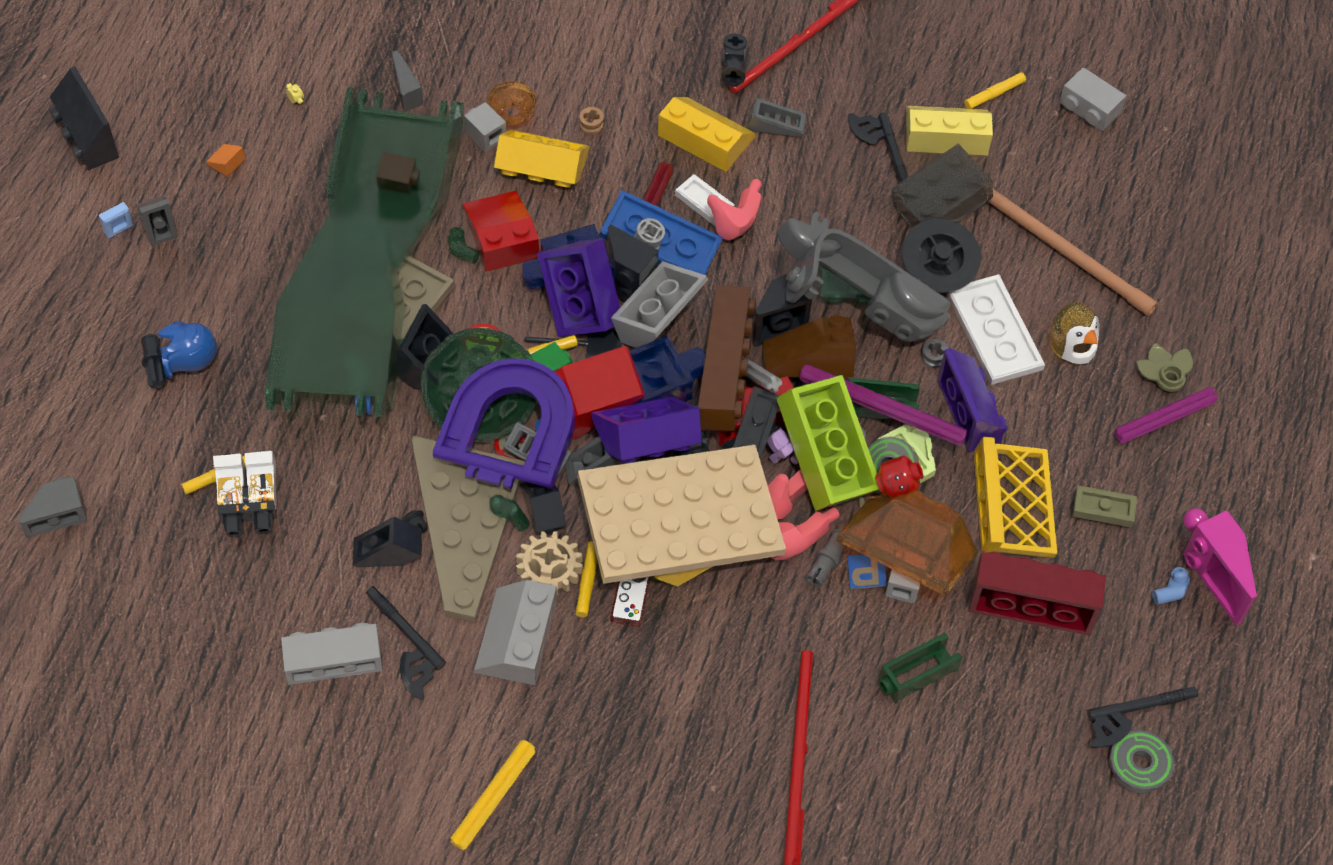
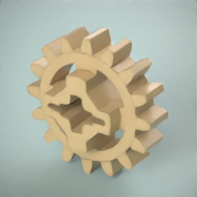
[516,531,582,596]

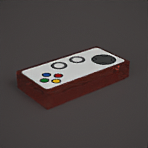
[610,576,651,627]

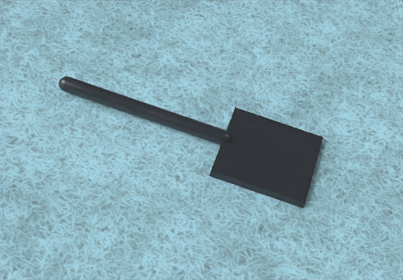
[524,330,622,359]

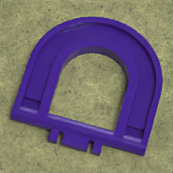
[433,358,575,489]

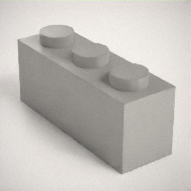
[281,623,383,685]

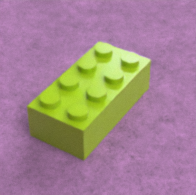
[776,375,880,511]

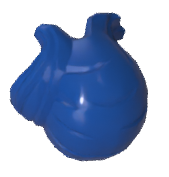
[158,321,217,379]

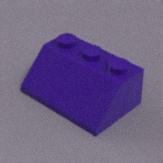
[537,238,620,337]
[937,348,1007,453]
[591,396,702,463]

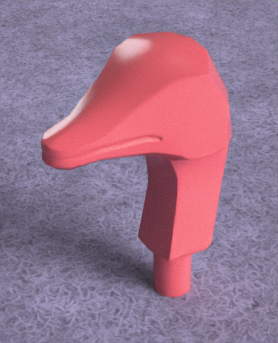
[707,179,762,240]
[767,469,808,519]
[771,507,840,561]

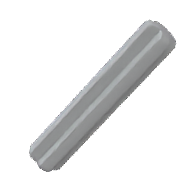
[745,358,782,393]

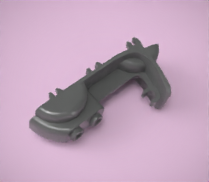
[777,212,951,342]

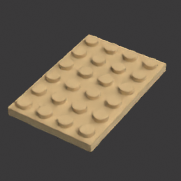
[577,445,786,584]

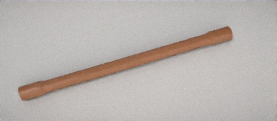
[948,162,1158,316]

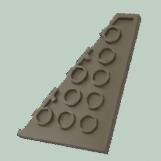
[412,436,525,623]

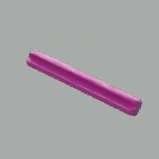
[1114,387,1218,444]

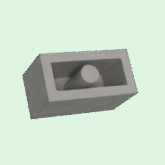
[1059,67,1127,131]

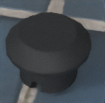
[402,510,428,533]

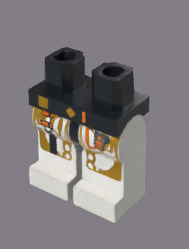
[213,451,277,537]

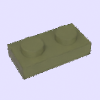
[1072,485,1137,528]

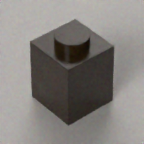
[376,151,421,195]

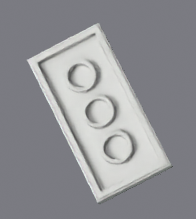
[946,274,1045,385]

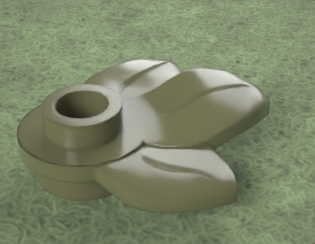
[1136,343,1193,392]

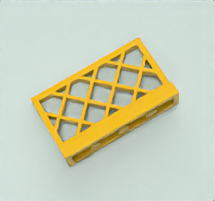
[974,437,1057,558]

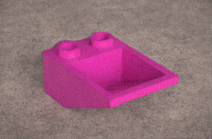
[1183,508,1257,626]

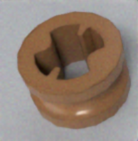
[579,107,604,134]

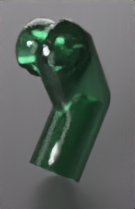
[447,227,480,263]
[489,494,530,531]

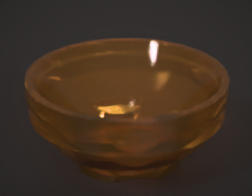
[487,81,537,125]

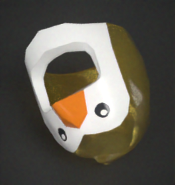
[1051,302,1100,364]

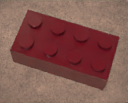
[968,551,1106,636]

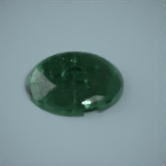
[421,328,537,441]

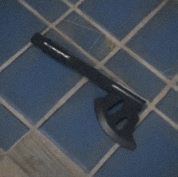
[848,113,913,196]
[366,586,446,700]
[1087,686,1198,748]

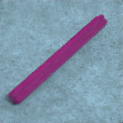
[800,364,967,445]

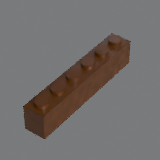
[698,286,756,431]

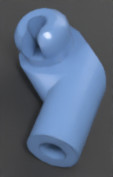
[1152,567,1190,605]

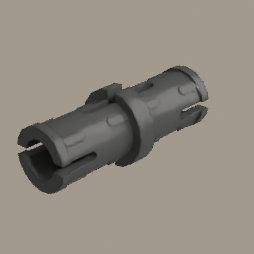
[804,529,851,588]

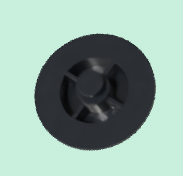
[902,218,981,293]

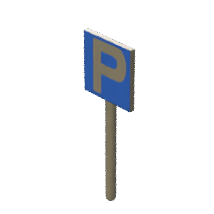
[848,497,887,590]

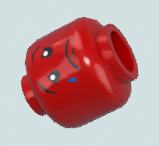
[876,455,924,499]

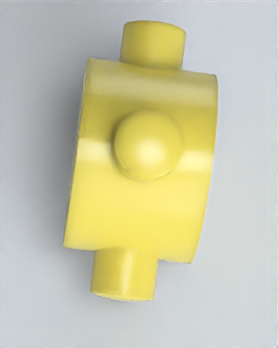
[286,83,304,104]

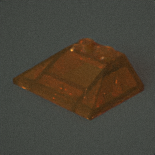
[836,490,977,597]

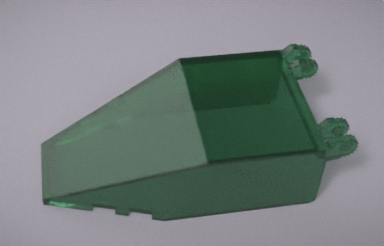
[326,87,464,277]
[265,217,405,417]

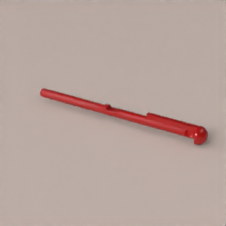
[729,0,860,94]
[783,650,813,865]

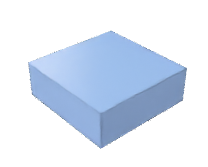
[99,202,133,238]

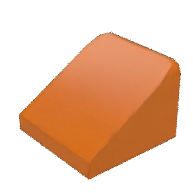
[206,144,246,177]

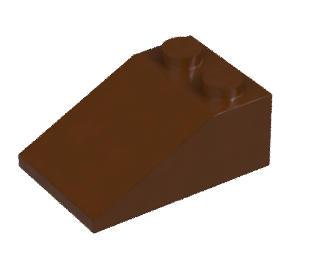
[762,315,856,377]

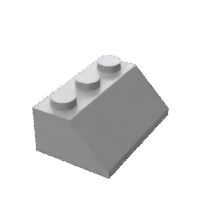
[611,261,708,350]
[474,580,557,685]

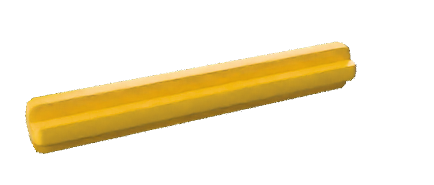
[451,740,535,850]

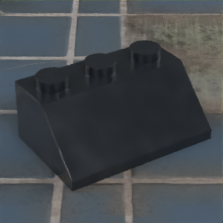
[49,66,119,171]

